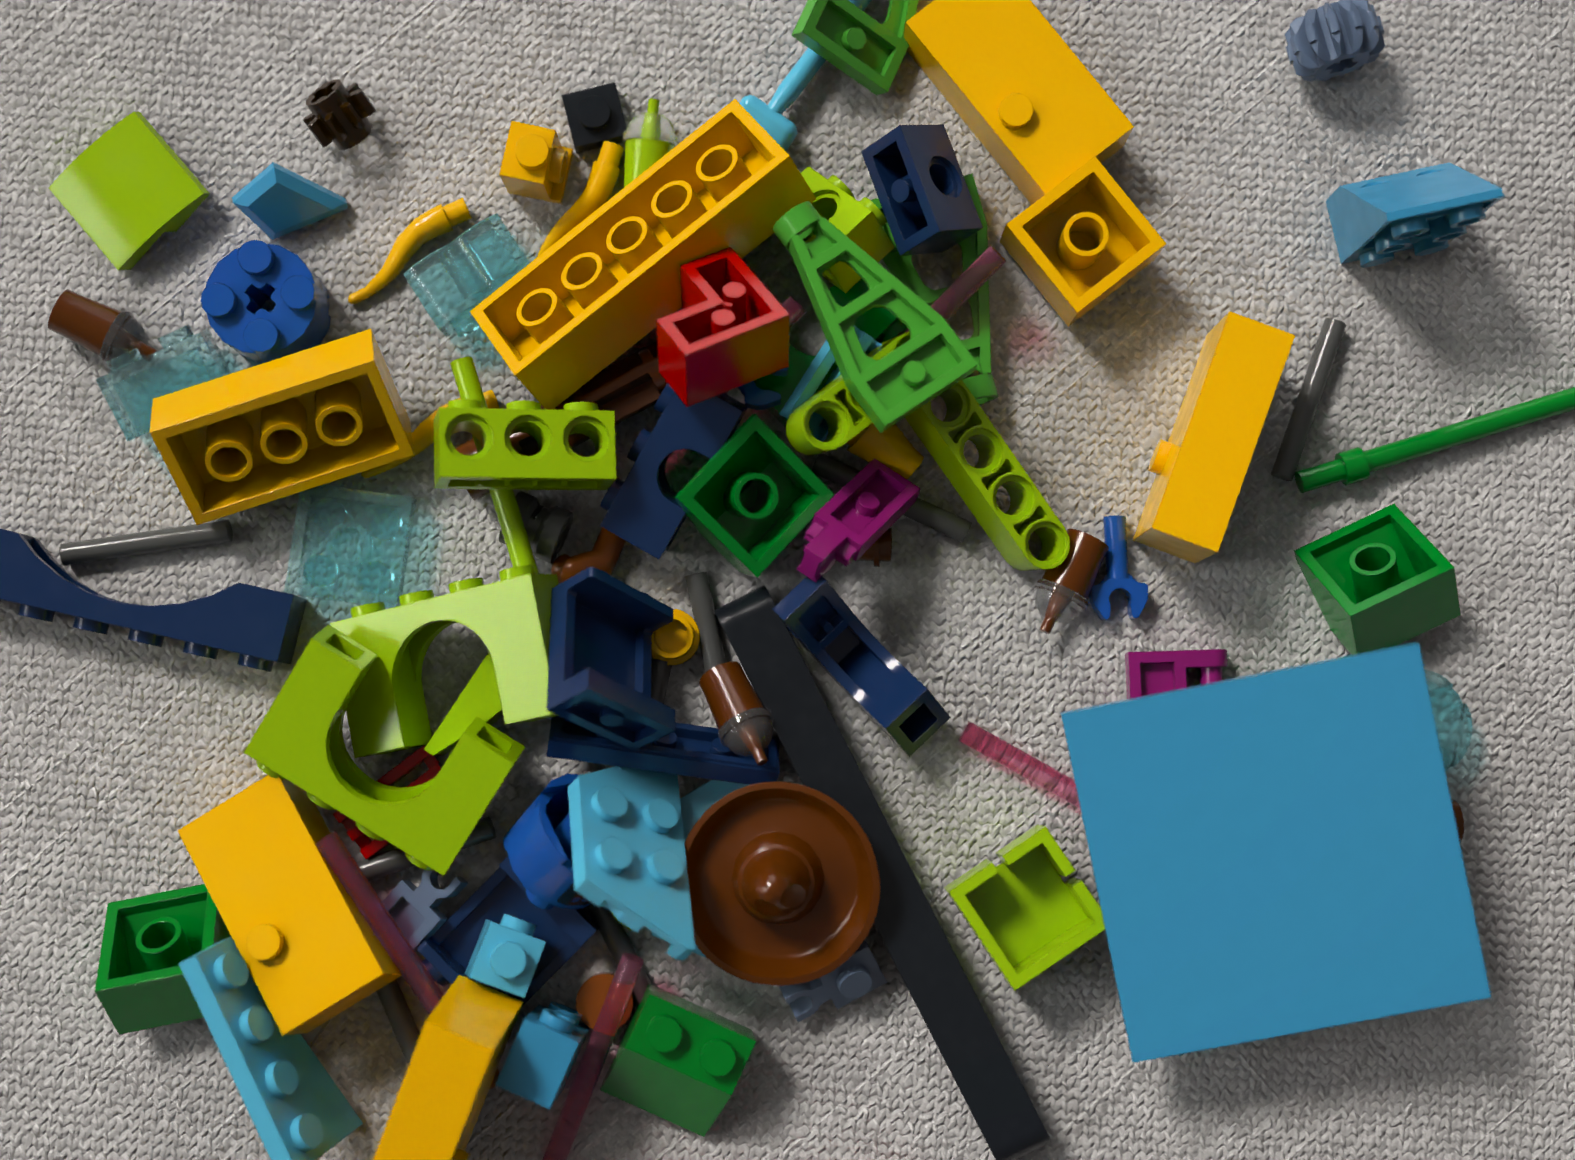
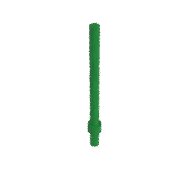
[1295,387,1575,493]

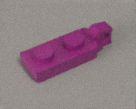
[797,458,921,582]

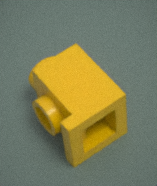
[499,121,574,204]

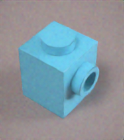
[465,913,546,998]

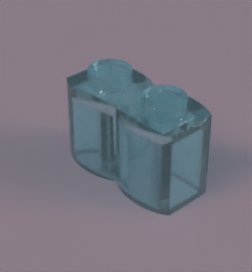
[403,214,529,337]

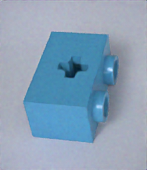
[495,1001,590,1110]

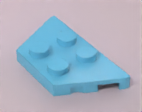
[568,766,695,961]

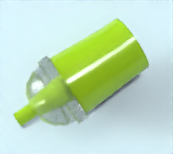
[622,99,678,187]

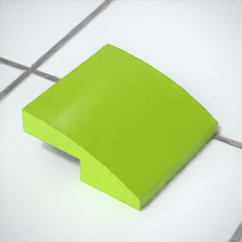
[48,112,210,270]

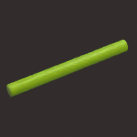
[450,357,539,574]

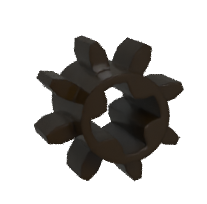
[303,79,376,150]

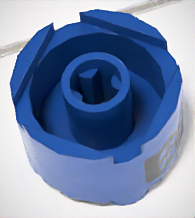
[201,240,331,364]
[503,774,593,910]

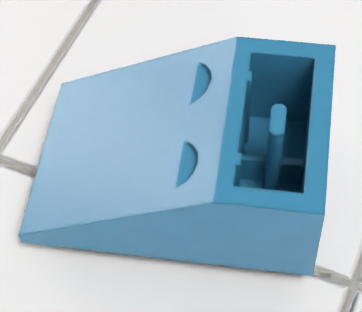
[1326,162,1504,268]

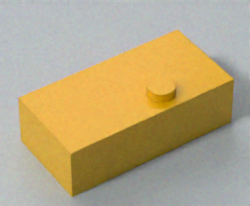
[903,0,1134,205]
[1133,311,1295,563]
[150,329,414,525]
[177,775,405,1035]
[373,975,523,1160]

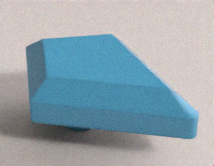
[232,162,348,240]

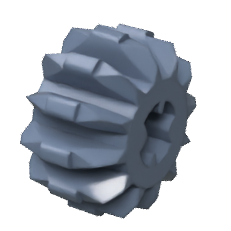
[1285,0,1385,82]

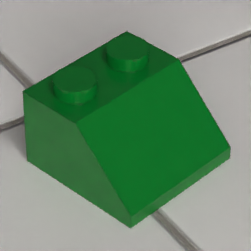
[674,414,834,578]
[1294,504,1461,655]
[95,884,231,1035]
[600,983,756,1137]

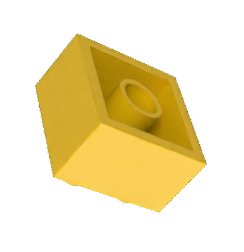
[999,156,1166,327]

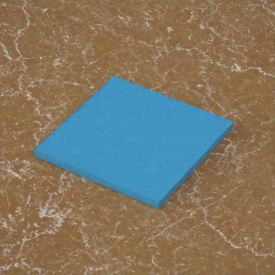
[1060,642,1491,1063]

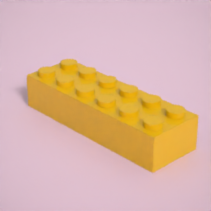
[470,99,816,409]

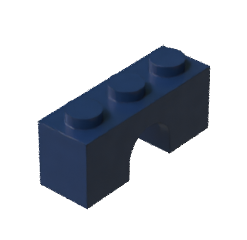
[600,383,748,559]

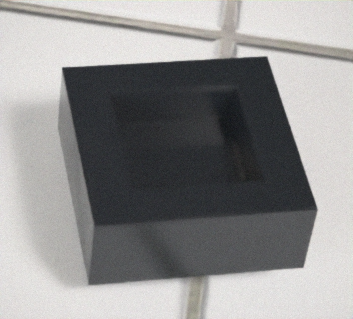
[562,82,629,154]

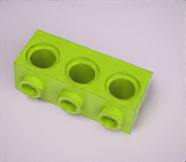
[433,399,616,490]

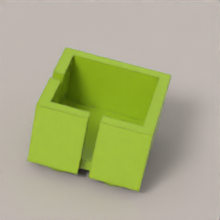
[944,824,1105,991]

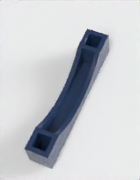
[0,529,307,672]

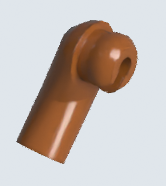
[551,527,626,584]

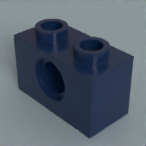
[861,124,983,256]

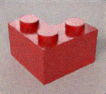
[656,247,790,407]

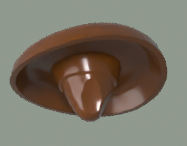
[685,781,880,986]

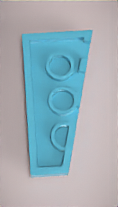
[179,936,363,1160]

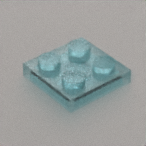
[284,485,417,608]

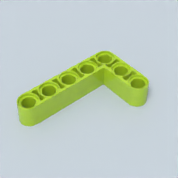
[786,332,1070,571]

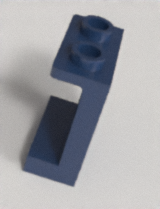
[547,567,676,751]
[417,856,600,1008]

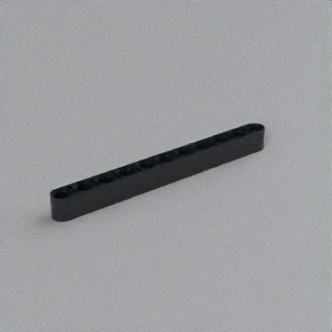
[714,585,1052,1160]

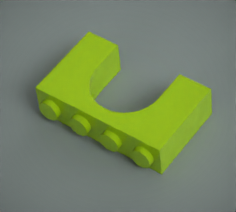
[330,565,559,758]
[244,624,525,876]

